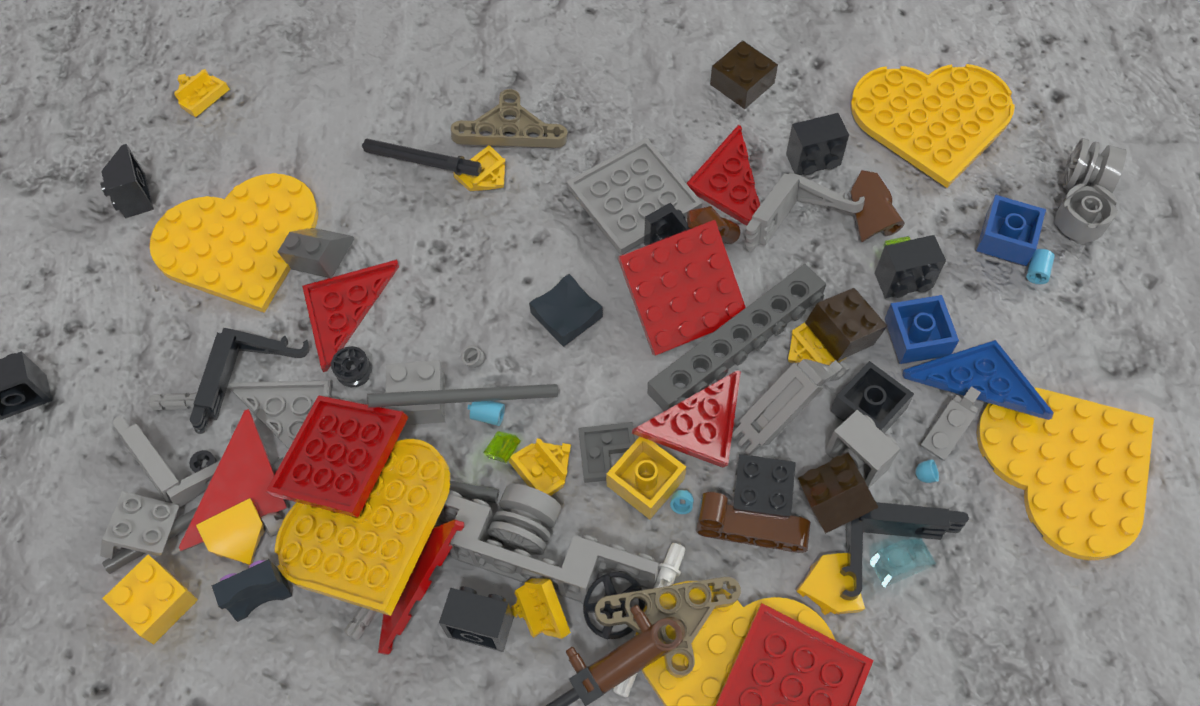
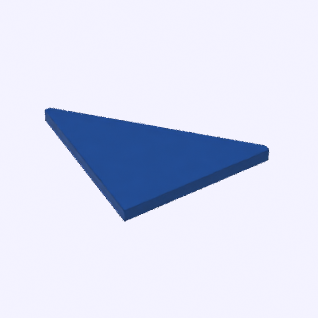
[902,340,1054,420]

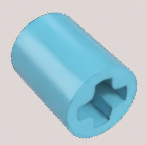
[1026,249,1055,284]
[467,401,505,426]

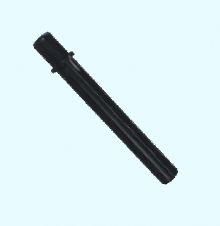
[362,138,482,176]

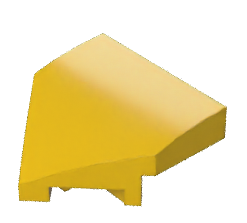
[174,69,230,118]
[453,145,505,191]
[788,322,847,365]
[509,438,571,496]
[196,498,265,565]
[796,553,865,615]
[511,578,571,639]

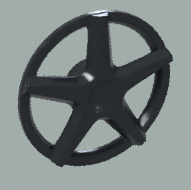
[583,572,645,640]

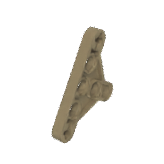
[451,89,568,148]
[595,577,741,678]

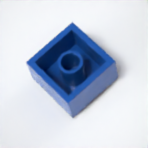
[976,195,1046,266]
[884,295,959,364]

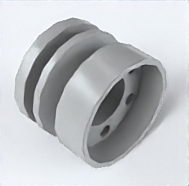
[1063,138,1127,193]
[487,484,561,555]

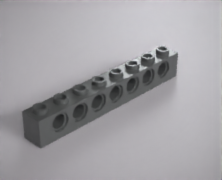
[647,264,826,411]

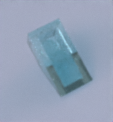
[870,538,936,588]

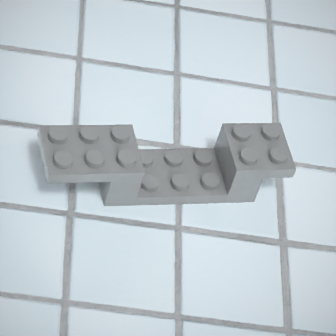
[439,490,659,603]

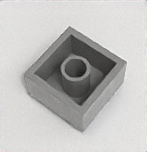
[385,360,445,425]
[825,410,901,488]

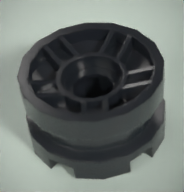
[331,346,372,388]

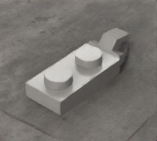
[921,386,981,461]

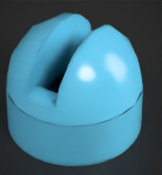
[915,459,939,483]
[670,490,694,514]

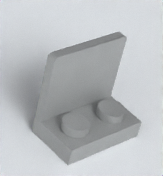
[100,491,179,559]

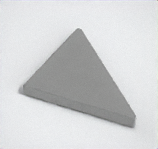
[228,380,332,449]

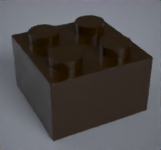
[710,40,778,109]
[805,288,887,362]
[798,452,879,534]

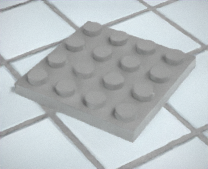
[566,138,703,255]

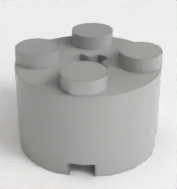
[1054,184,1118,245]

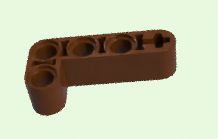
[696,492,811,553]

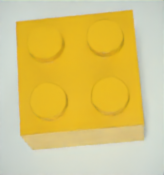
[606,436,686,520]
[102,554,198,645]

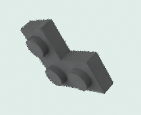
[578,422,635,483]

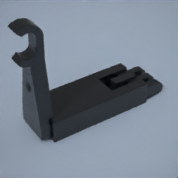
[190,328,310,434]
[840,502,969,601]

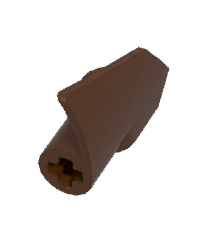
[850,170,905,242]
[687,206,741,244]

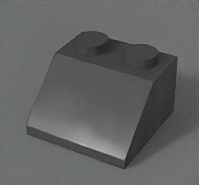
[277,228,354,279]

